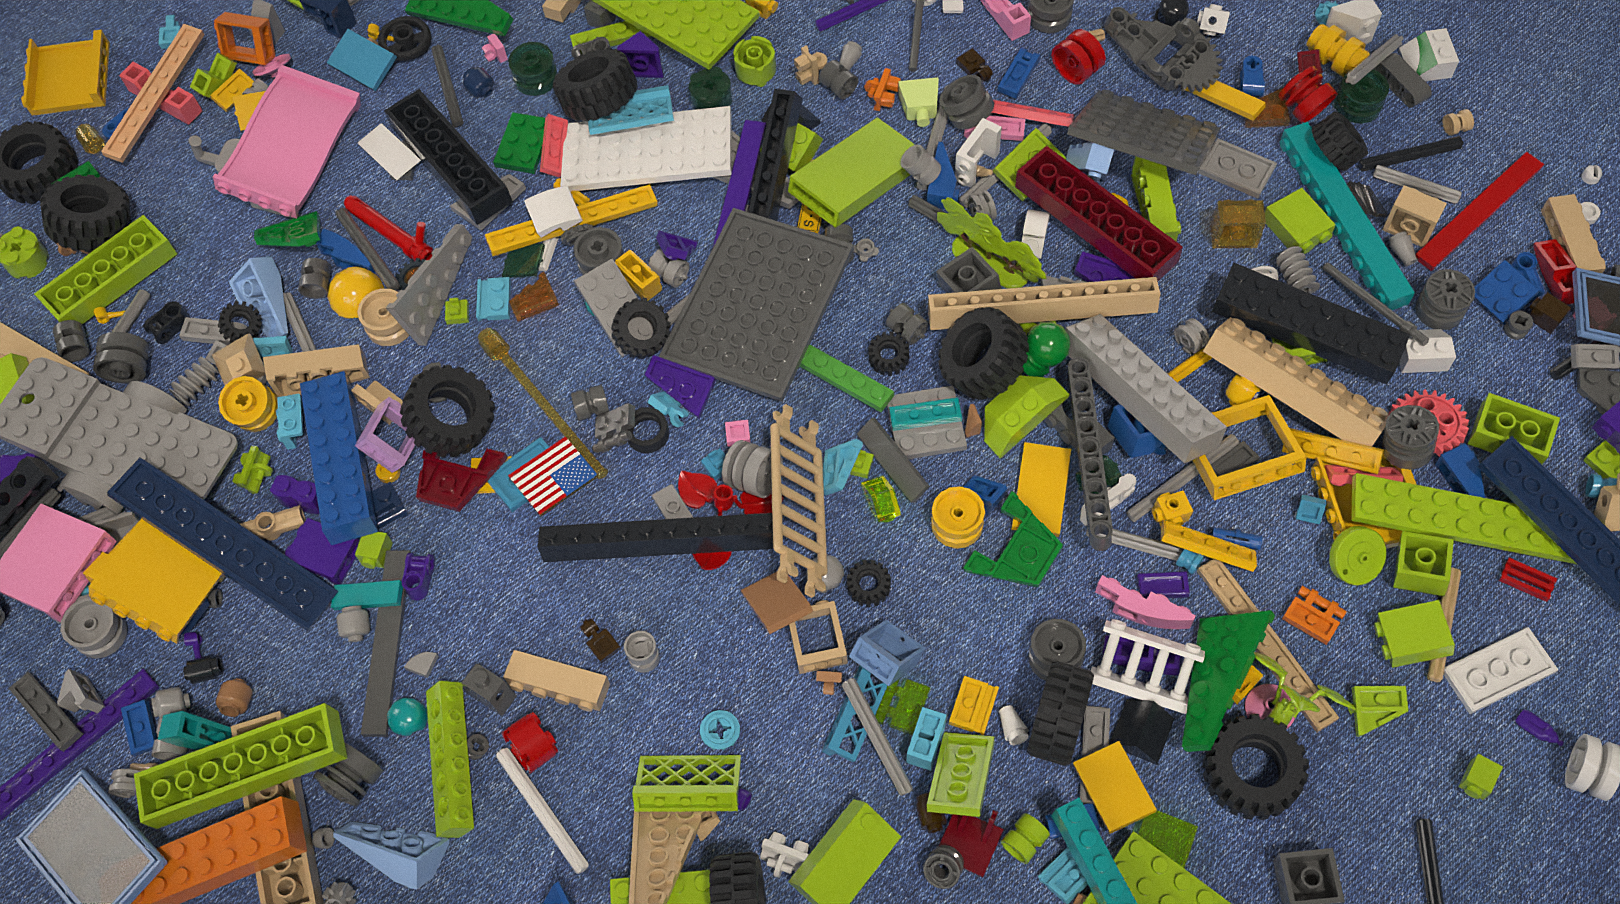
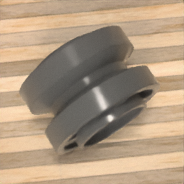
[923,845,964,889]

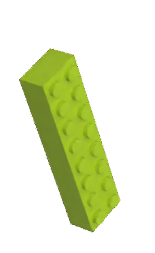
[134,703,348,829]

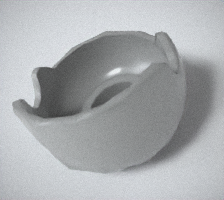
[805,554,844,593]

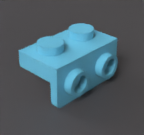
[276,394,303,450]

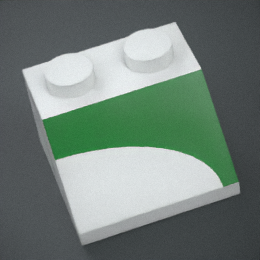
[1398,28,1459,81]

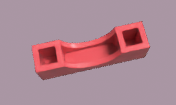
[119,62,202,125]

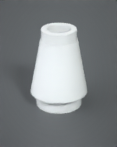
[999,705,1029,745]

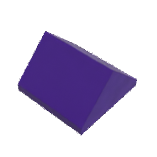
[617,31,664,78]

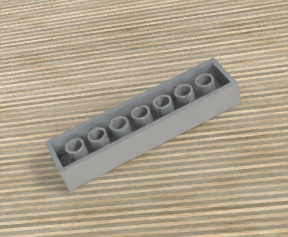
[1066,314,1227,463]

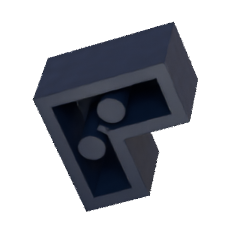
[300,0,357,39]

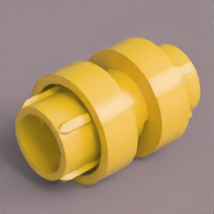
[1306,24,1370,77]

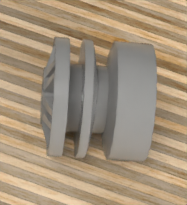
[722,440,783,498]

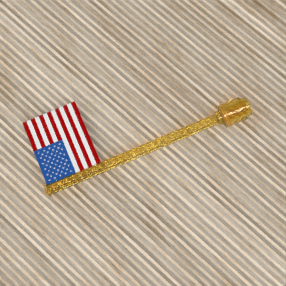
[478,328,608,517]

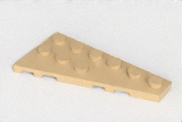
[629,811,706,904]

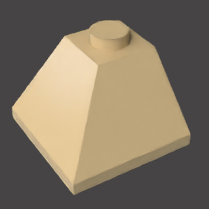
[212,334,266,385]

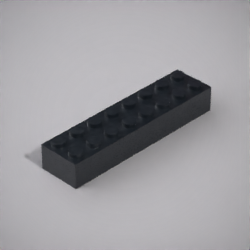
[384,89,513,225]
[1211,262,1410,385]

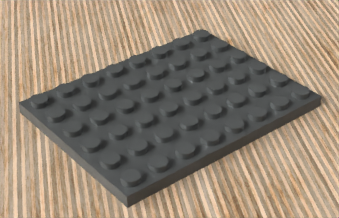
[659,208,855,402]

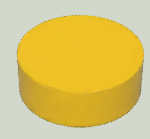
[375,463,401,483]

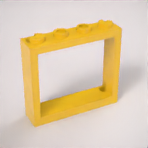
[1192,395,1306,500]

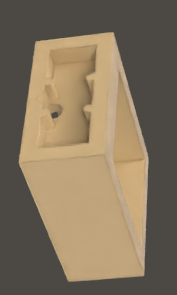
[789,600,848,674]

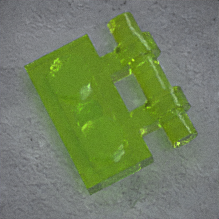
[875,679,931,735]

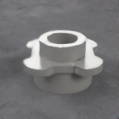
[854,239,879,262]

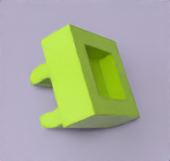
[445,298,469,325]
[850,450,874,479]

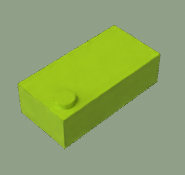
[788,799,902,904]

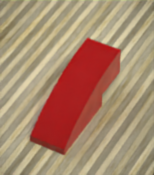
[1533,239,1577,305]

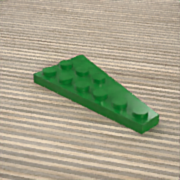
[405,0,514,36]
[1182,610,1275,752]

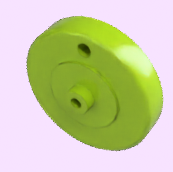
[1329,526,1387,586]

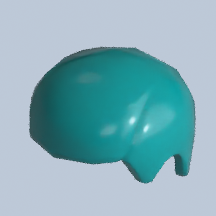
[387,698,428,736]

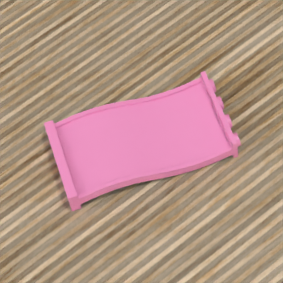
[213,65,361,219]

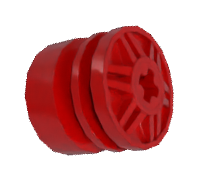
[1278,66,1338,124]

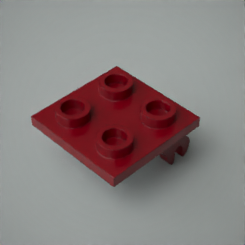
[939,810,1004,878]

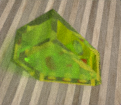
[861,475,901,523]

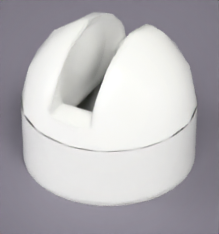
[1581,165,1602,184]

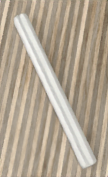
[496,748,589,874]

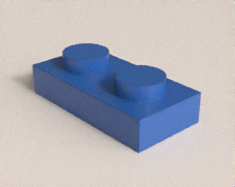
[121,699,157,756]

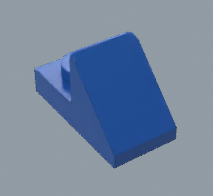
[963,475,1007,515]

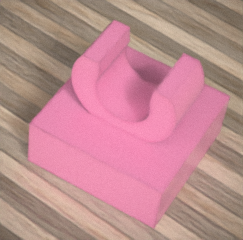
[482,34,508,63]

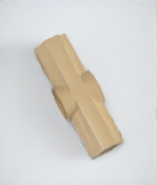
[240,505,306,541]

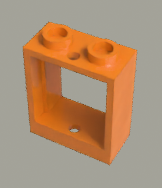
[214,12,276,65]

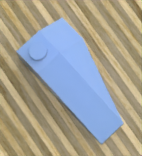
[229,257,288,337]
[333,822,449,890]

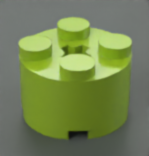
[733,36,776,87]
[0,226,49,279]

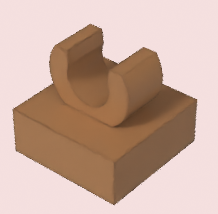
[816,671,843,695]

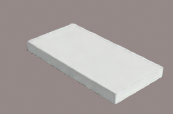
[1443,627,1558,714]

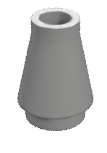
[839,41,862,71]
[1389,231,1418,267]

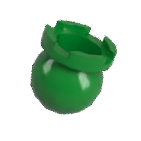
[1023,322,1071,377]

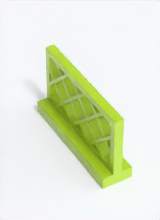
[632,755,741,812]

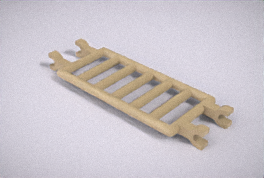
[770,404,828,598]

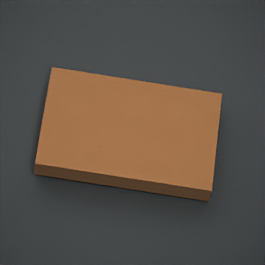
[741,572,813,634]

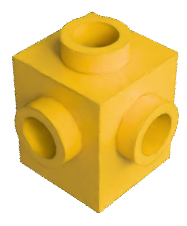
[1152,490,1193,526]

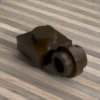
[956,48,993,82]
[580,618,621,664]

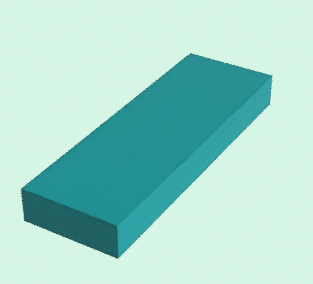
[889,397,962,431]
[331,580,403,610]

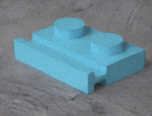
[476,277,511,321]
[1038,847,1088,904]

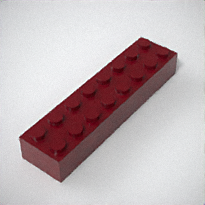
[1015,145,1183,282]

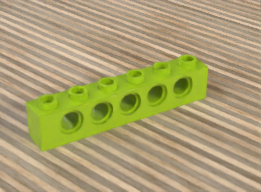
[426,681,474,838]

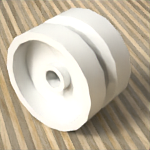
[1565,734,1620,801]

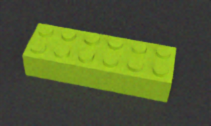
[34,215,177,324]

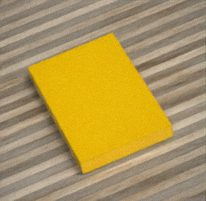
[1073,741,1157,834]

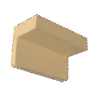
[351,381,403,425]

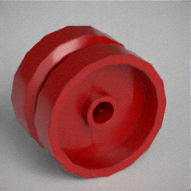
[1051,29,1106,85]

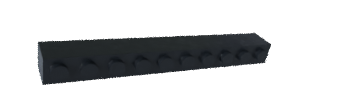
[537,513,773,562]

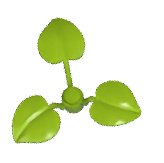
[1254,652,1356,725]

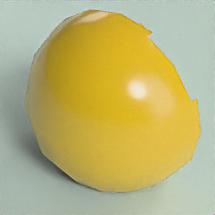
[327,267,384,318]

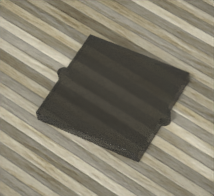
[1347,181,1388,218]

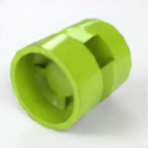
[1001,813,1050,864]

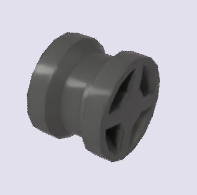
[1504,311,1533,340]

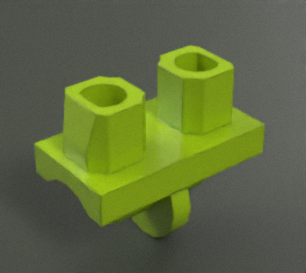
[232,446,273,494]

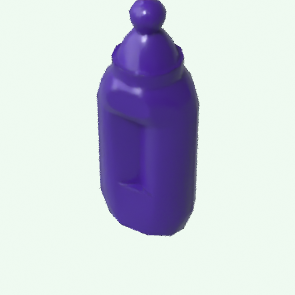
[1515,709,1564,746]

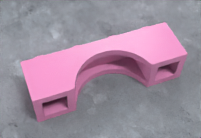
[980,0,1031,41]

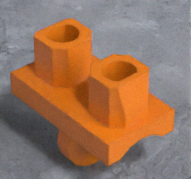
[864,68,901,111]

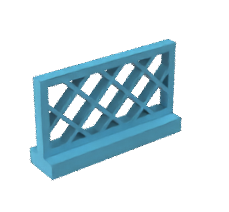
[588,85,674,135]

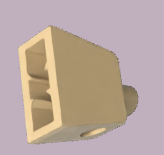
[1594,473,1620,531]

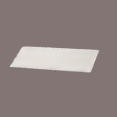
[358,123,421,180]

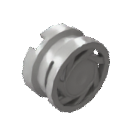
[968,190,997,220]
[1174,318,1210,355]
[108,769,141,798]

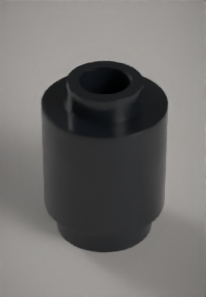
[183,655,224,684]

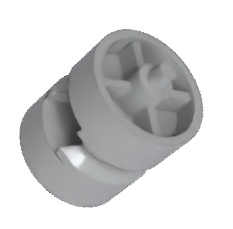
[648,248,689,288]

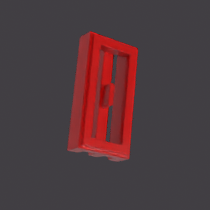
[1499,558,1558,602]

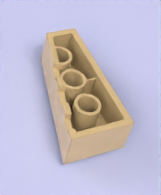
[263,344,370,397]

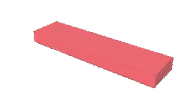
[991,100,1075,127]

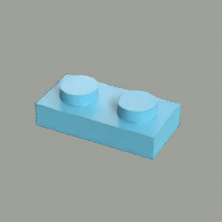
[253,336,293,359]

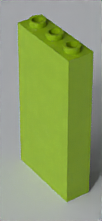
[788,117,915,228]

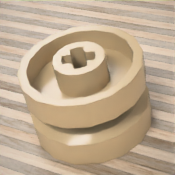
[357,288,409,346]

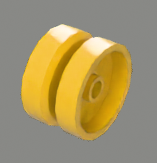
[218,376,278,432]
[931,486,985,548]

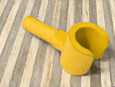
[367,24,395,42]
[94,307,126,324]

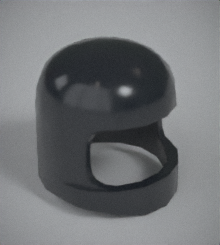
[1153,0,1189,27]

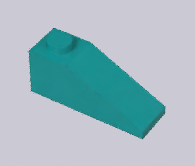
[158,711,232,750]

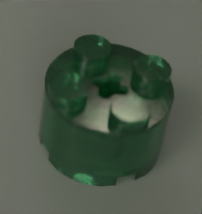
[689,67,733,110]

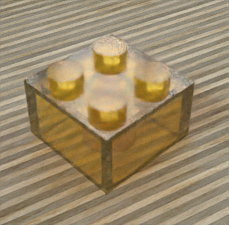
[1210,199,1266,248]

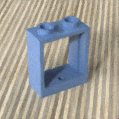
[849,620,926,686]

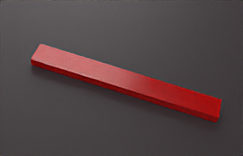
[1416,152,1544,271]

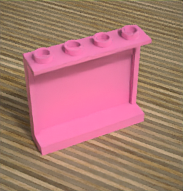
[0,504,117,622]

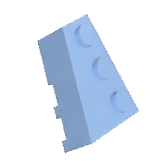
[1066,142,1114,183]

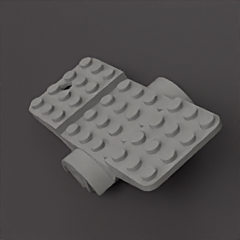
[0,357,238,515]

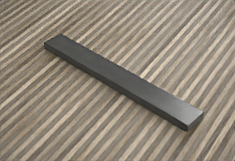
[361,550,411,737]

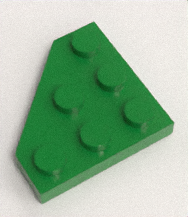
[254,211,320,247]

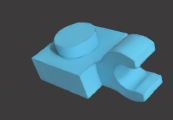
[159,15,181,49]
[648,391,689,427]

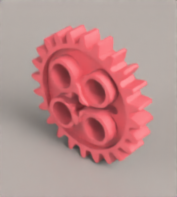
[1388,389,1469,457]

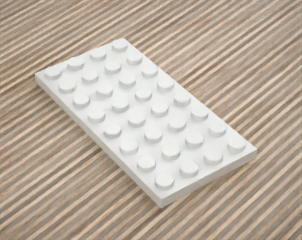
[560,106,732,192]

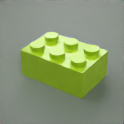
[1468,393,1560,465]

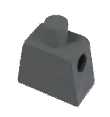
[461,663,517,716]

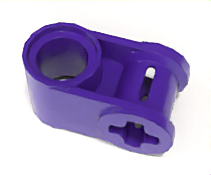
[402,553,435,601]

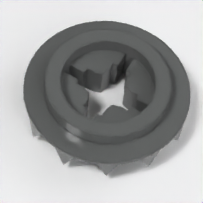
[560,224,593,246]

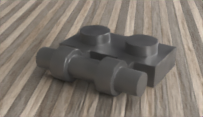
[593,403,635,453]

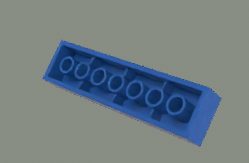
[300,371,378,545]

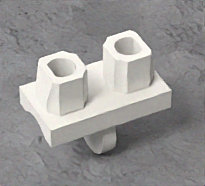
[760,832,809,878]

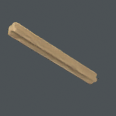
[1427,567,1461,682]

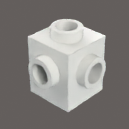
[1197,4,1230,36]

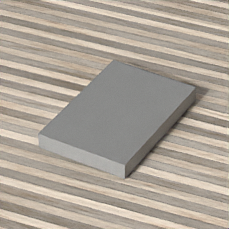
[1198,138,1277,199]

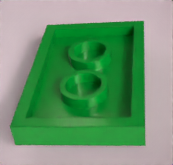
[493,112,545,174]

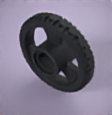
[378,16,432,61]

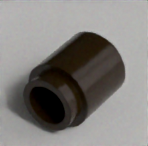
[915,792,947,833]

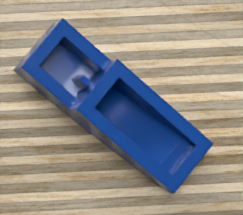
[316,228,376,274]

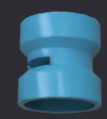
[1585,473,1617,498]

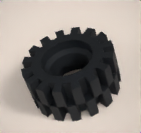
[218,301,262,343]
[868,332,909,376]
[847,560,891,607]

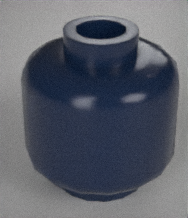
[463,67,494,98]

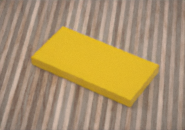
[1012,442,1071,537]

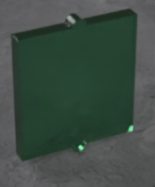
[502,244,545,278]

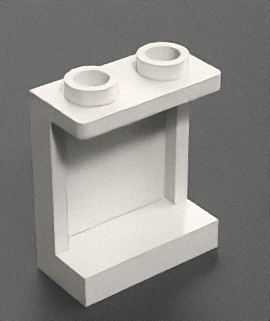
[955,118,1002,188]

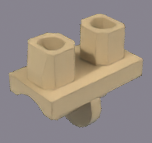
[794,45,827,86]

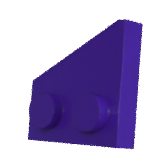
[656,230,698,260]

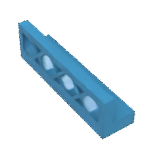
[822,665,888,762]

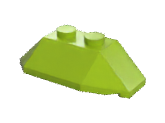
[984,376,1070,459]

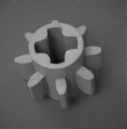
[322,882,357,904]

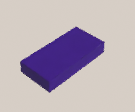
[1137,572,1190,599]

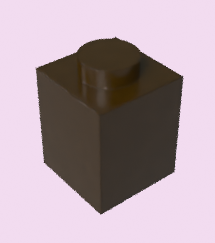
[1529,292,1571,334]

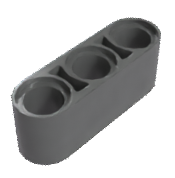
[1374,53,1432,108]

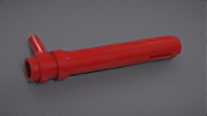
[344,195,433,261]

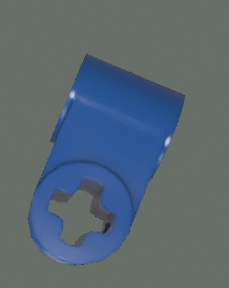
[1240,55,1265,97]

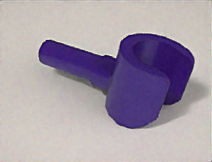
[184,632,203,659]

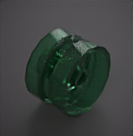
[508,42,558,96]
[1334,69,1389,124]

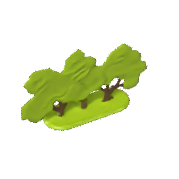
[937,197,1047,289]

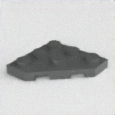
[1576,369,1620,415]

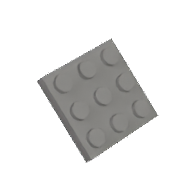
[887,386,967,459]

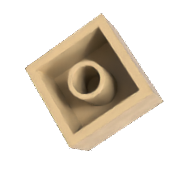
[1382,185,1447,247]

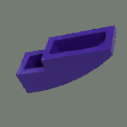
[1102,635,1184,676]

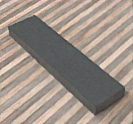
[857,418,930,503]
[8,672,83,752]

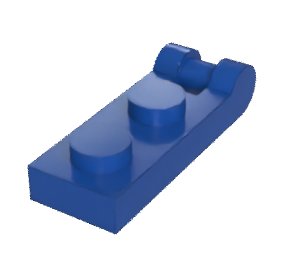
[997,47,1041,99]

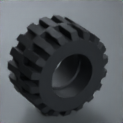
[1312,111,1368,171]
[611,298,671,359]

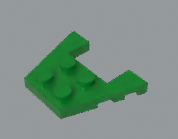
[963,491,1063,588]

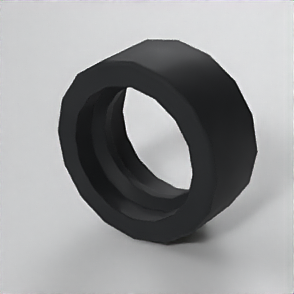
[628,407,669,453]

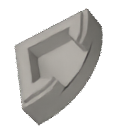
[404,652,439,678]

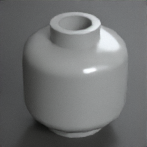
[336,606,371,643]
[151,687,191,719]

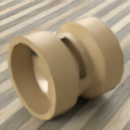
[1443,109,1474,136]

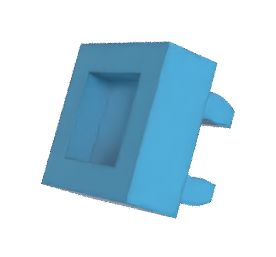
[701,448,726,481]
[1296,495,1326,524]

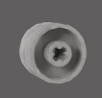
[60,597,128,659]

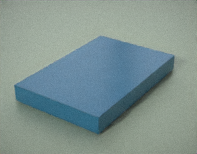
[327,29,397,91]
[487,437,549,512]

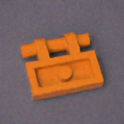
[1282,585,1347,645]

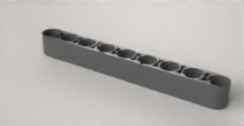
[1068,357,1113,551]

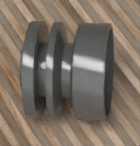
[1415,269,1475,330]
[1382,405,1439,470]
[313,742,383,807]

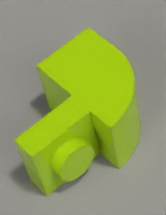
[190,53,237,97]

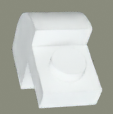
[1022,209,1050,259]

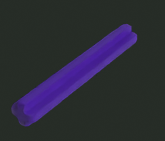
[815,0,888,31]

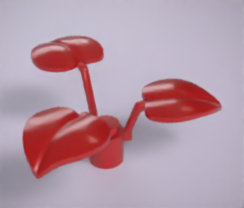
[678,470,783,570]

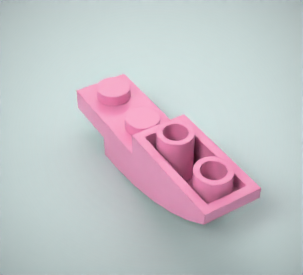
[1095,575,1196,629]

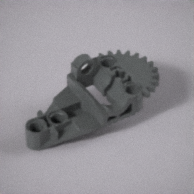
[1104,7,1223,93]

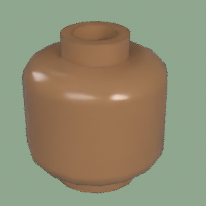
[215,678,253,717]

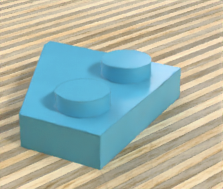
[823,439,863,496]

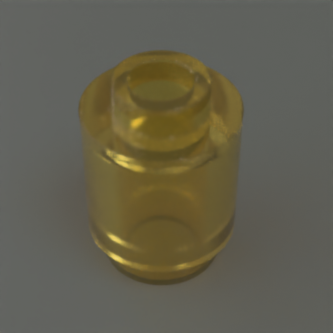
[75,124,105,154]

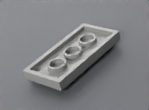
[574,258,654,358]

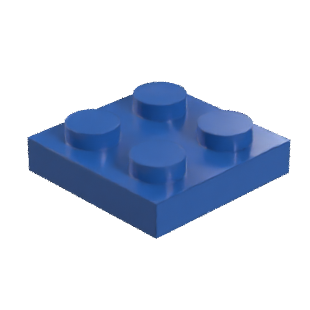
[1474,260,1539,325]

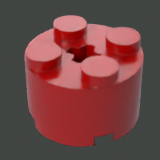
[501,712,558,774]

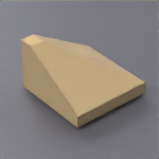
[697,811,720,841]

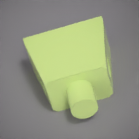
[898,77,939,127]

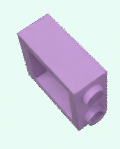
[355,397,415,473]

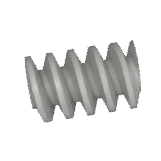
[1276,246,1320,294]
[168,356,219,407]

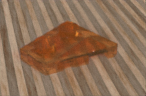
[509,272,559,322]

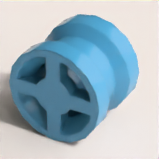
[1176,549,1205,575]

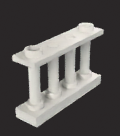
[1091,619,1205,714]

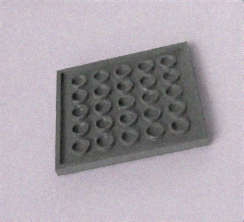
[1067,89,1221,175]

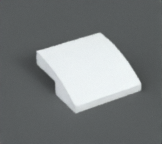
[524,186,583,238]

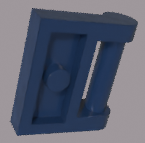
[371,482,409,529]

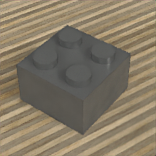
[936,247,1001,293]
[1273,848,1345,904]

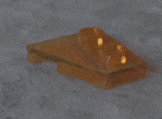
[1244,88,1290,128]

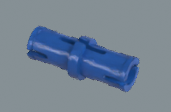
[1211,527,1263,550]

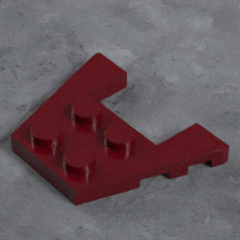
[416,448,508,512]

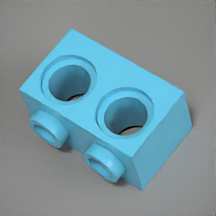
[906,707,947,771]

